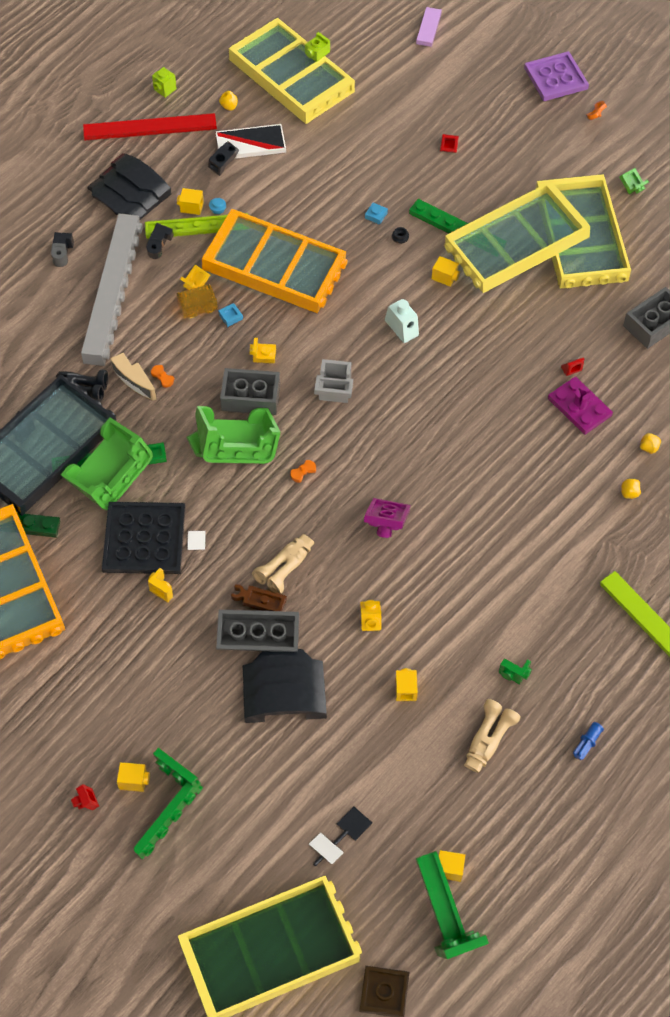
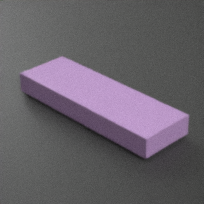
[416,7,442,47]

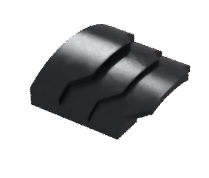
[87,154,171,220]
[242,649,327,723]

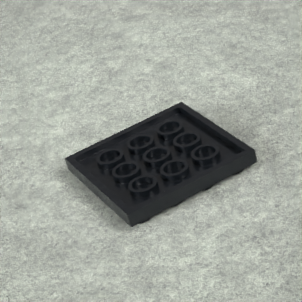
[102,502,186,574]

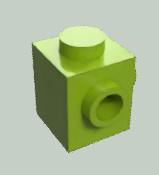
[152,67,177,98]

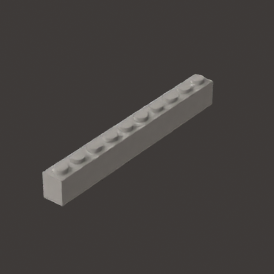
[81,214,143,366]

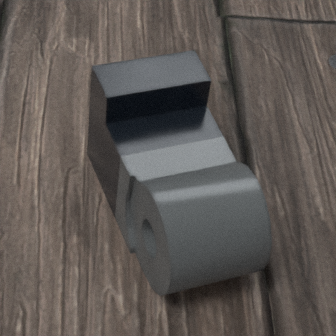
[51,232,74,267]

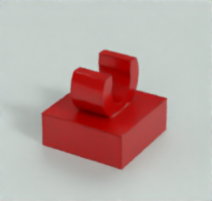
[71,784,100,811]

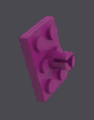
[548,376,613,435]
[364,498,411,538]

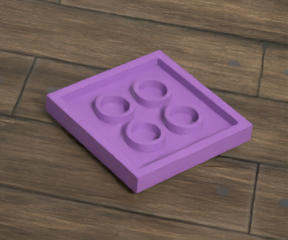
[524,51,589,101]

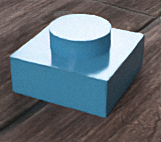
[365,203,388,225]
[218,303,243,327]

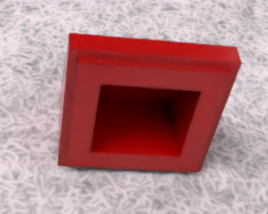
[440,134,459,153]
[561,357,585,376]

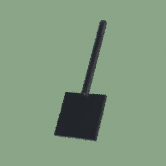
[313,806,373,866]

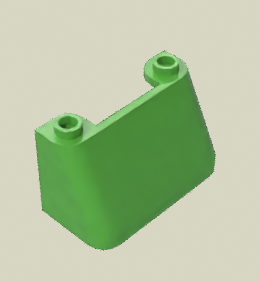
[195,406,281,464]
[61,418,153,510]

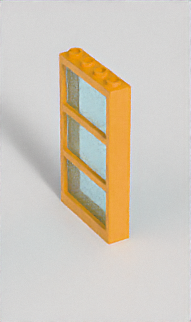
[202,209,348,314]
[0,504,66,659]

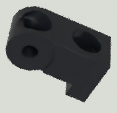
[208,141,239,176]
[146,223,174,259]

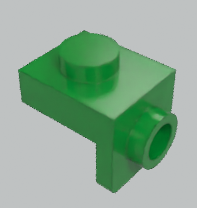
[499,658,532,685]

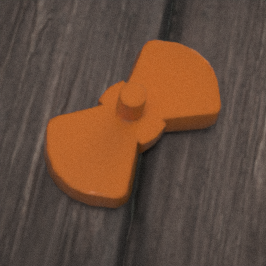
[586,101,607,120]
[151,365,175,388]
[290,460,316,483]

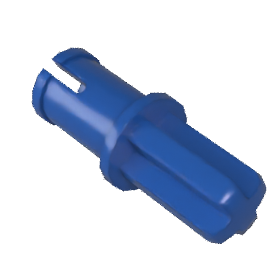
[573,722,604,760]

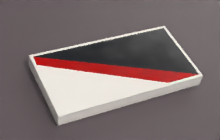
[216,124,286,159]

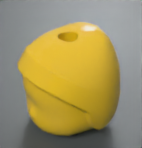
[219,91,238,111]
[640,433,661,454]
[621,479,641,499]

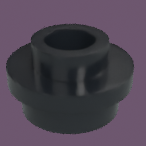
[392,227,409,244]

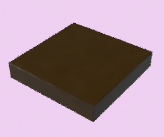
[359,965,410,1017]

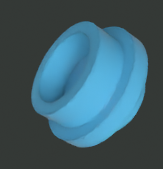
[209,198,226,214]

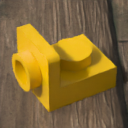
[250,338,276,363]
[148,568,173,602]

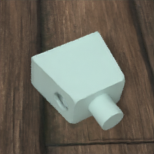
[385,299,419,343]

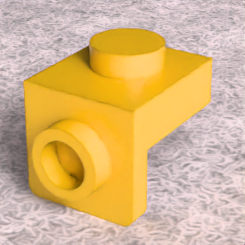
[180,265,211,293]
[360,600,381,631]

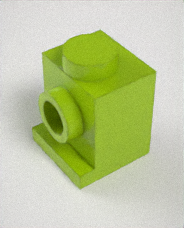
[305,32,330,62]

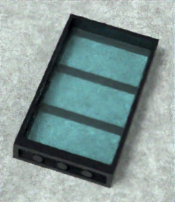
[0,375,116,516]

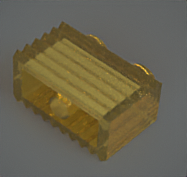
[177,284,218,318]

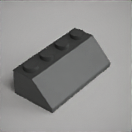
[216,610,300,652]

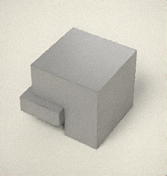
[314,359,353,403]

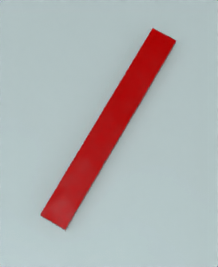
[83,113,217,141]

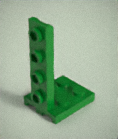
[134,747,203,860]
[415,851,489,959]

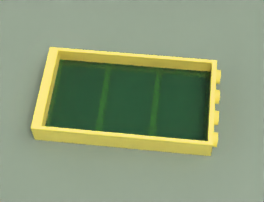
[178,876,362,1017]

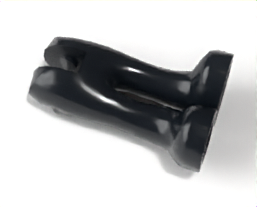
[56,370,108,402]

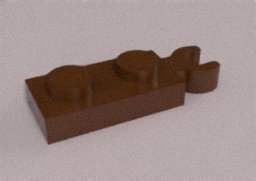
[231,584,287,611]

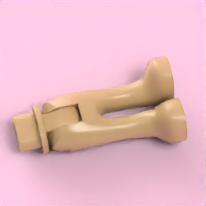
[252,534,314,594]
[464,699,521,773]

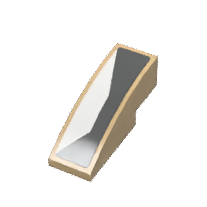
[110,353,156,400]

